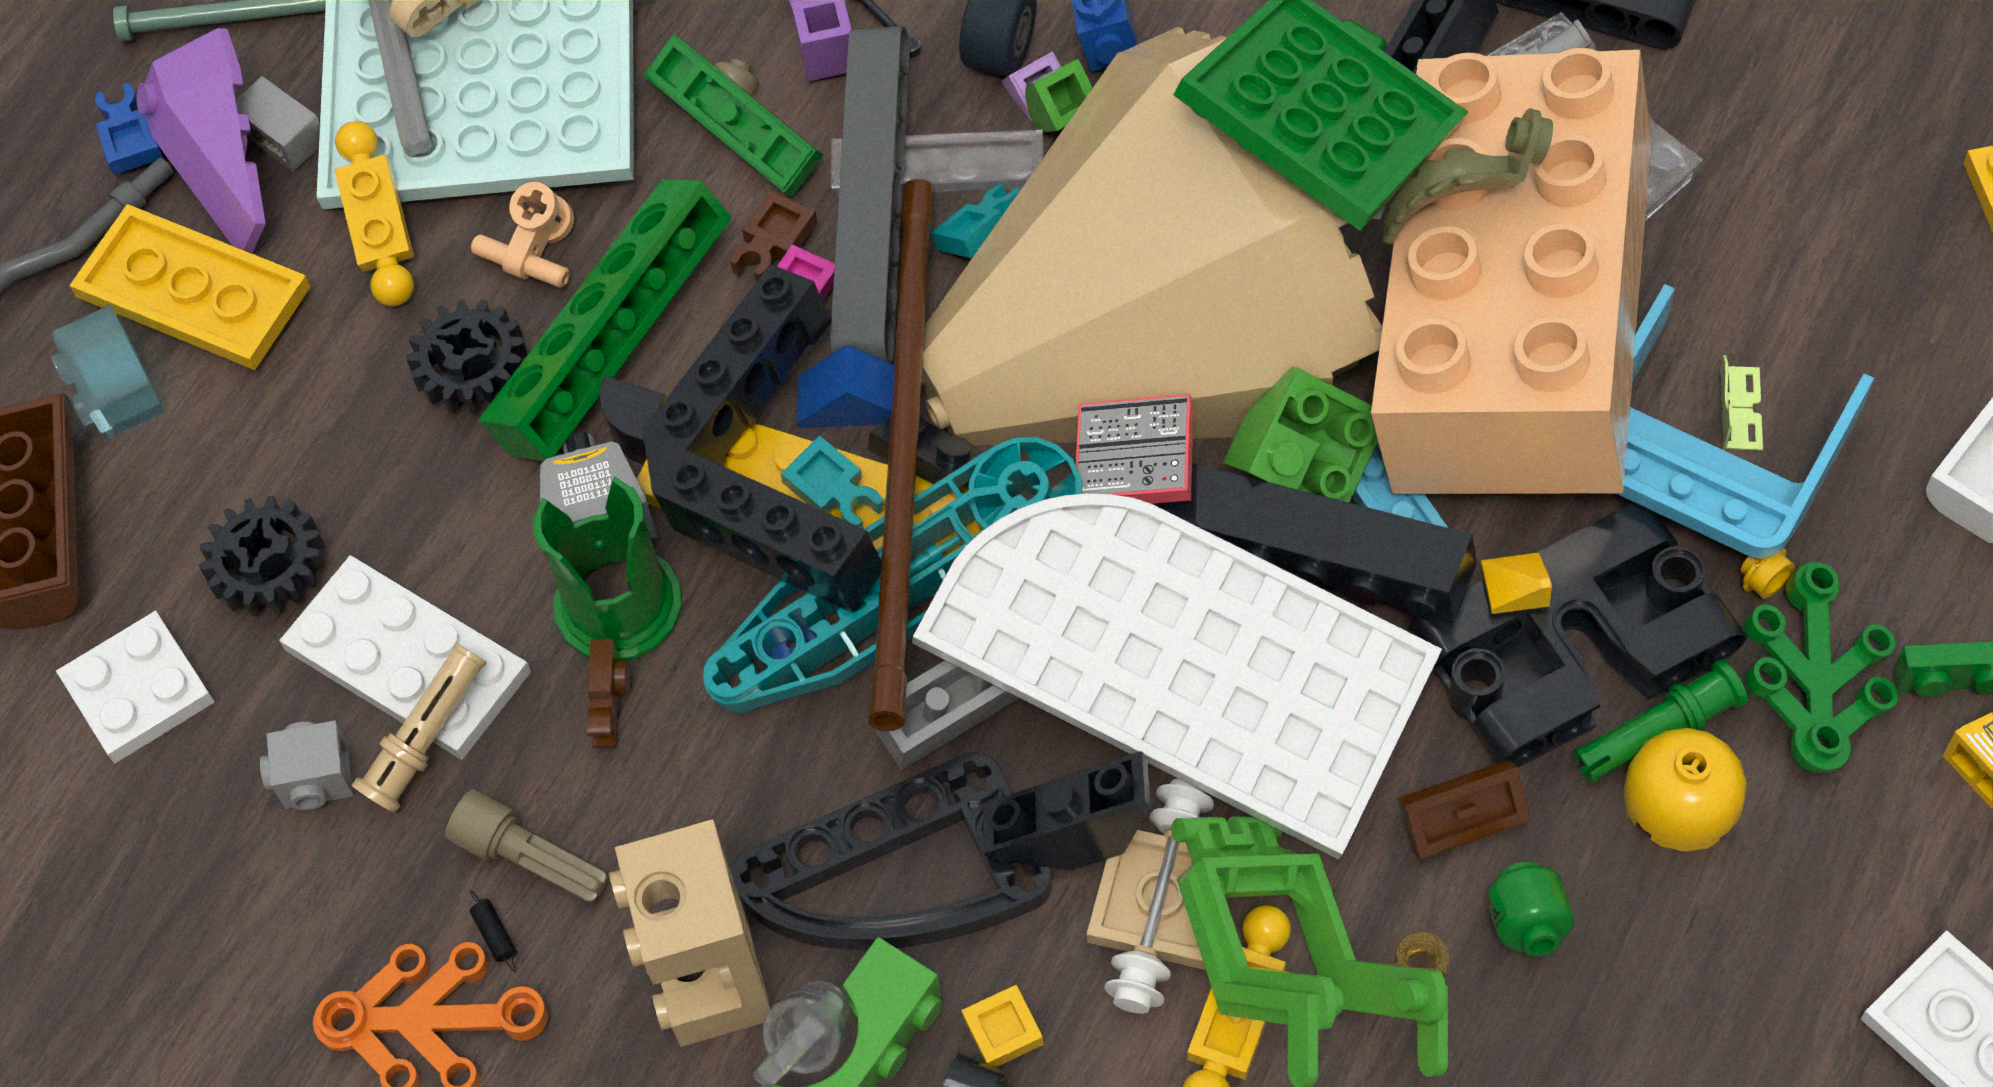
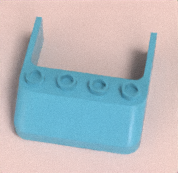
[1616,284,1874,558]

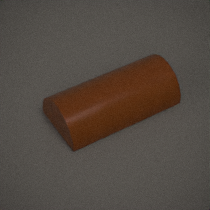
[0,392,79,629]

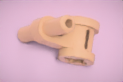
[471,182,574,288]

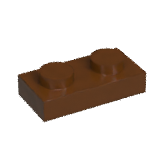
[1398,760,1531,859]

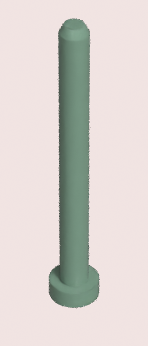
[113,0,326,42]

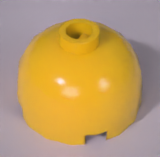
[1623,728,1747,852]

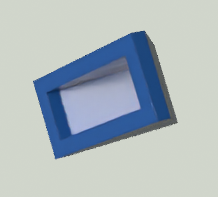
[797,345,894,428]

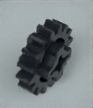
[406,299,528,413]
[199,496,325,616]

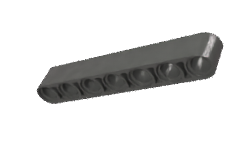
[831,26,910,364]

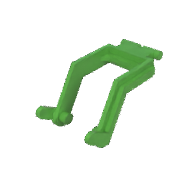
[1171,816,1448,1087]

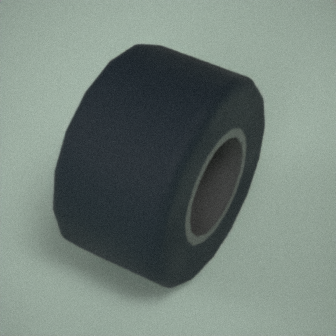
[959,0,1037,77]

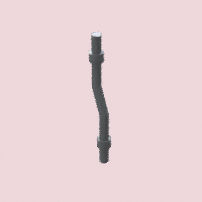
[0,157,174,293]

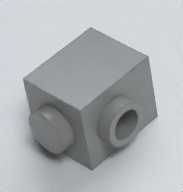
[260,720,354,810]

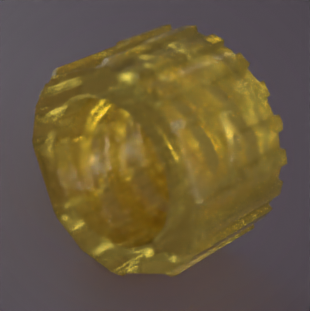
[1394,931,1450,980]

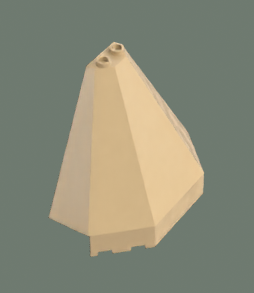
[921,27,1382,446]

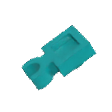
[930,184,1021,258]
[781,435,884,529]

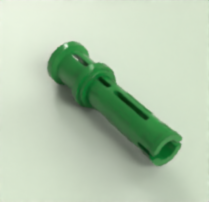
[1572,659,1748,784]

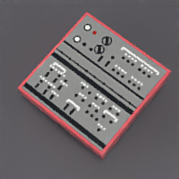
[1075,394,1194,504]

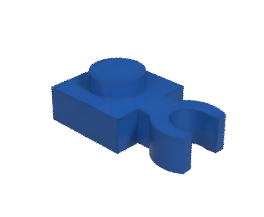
[95,83,164,175]

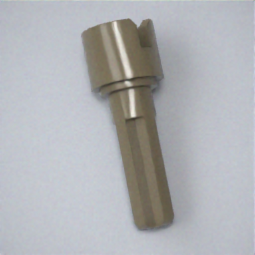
[445,789,608,903]

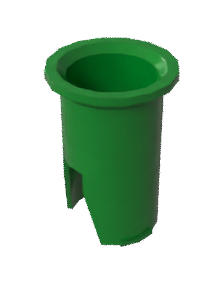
[532,476,682,661]

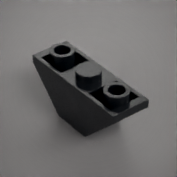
[982,751,1150,871]

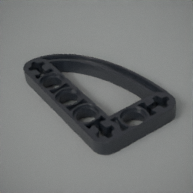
[731,752,1052,950]

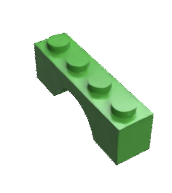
[769,937,943,1087]

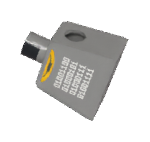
[540,432,657,539]

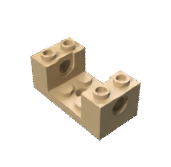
[609,819,774,1047]

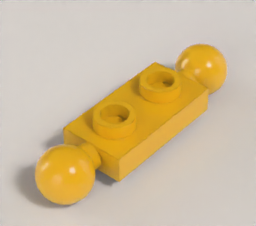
[334,121,414,307]
[1183,905,1291,1087]

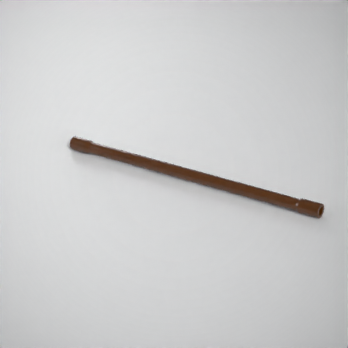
[868,179,935,732]

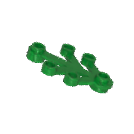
[1744,562,1898,773]

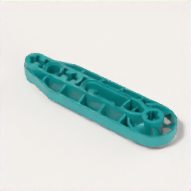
[703,437,1083,713]

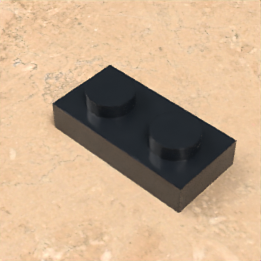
[868,416,985,494]

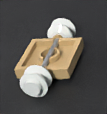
[1087,779,1214,1014]

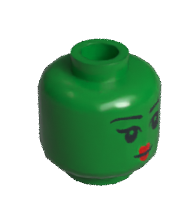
[1487,862,1575,956]

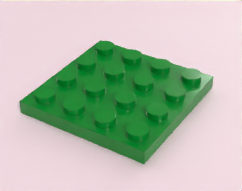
[1173,0,1468,231]

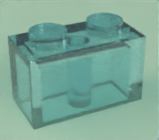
[51,305,166,441]

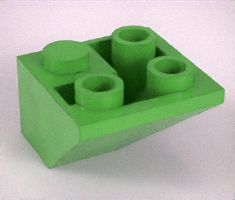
[1223,367,1378,503]

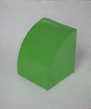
[1025,59,1092,133]

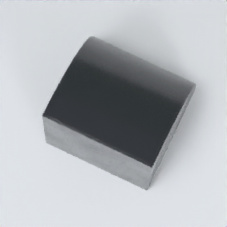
[600,376,666,465]

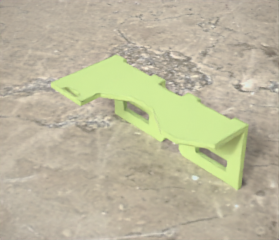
[1720,355,1763,451]

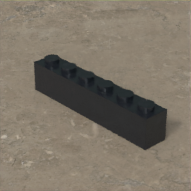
[1153,463,1477,622]

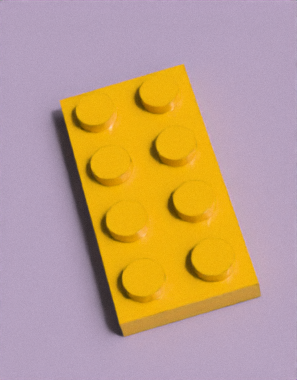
[69,204,311,370]

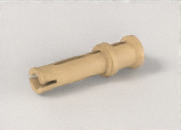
[351,642,487,813]

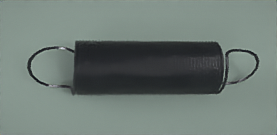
[469,890,517,972]

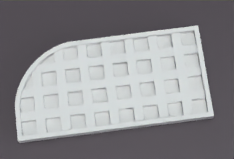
[912,493,1442,860]

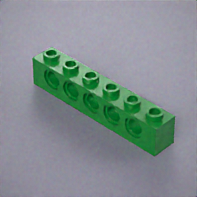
[478,179,732,461]

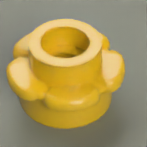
[1740,548,1795,599]

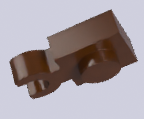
[730,190,818,282]
[586,639,631,749]

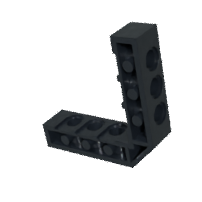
[642,264,881,613]

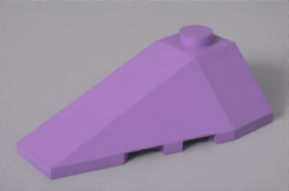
[137,28,266,254]

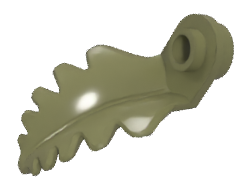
[1382,108,1553,245]

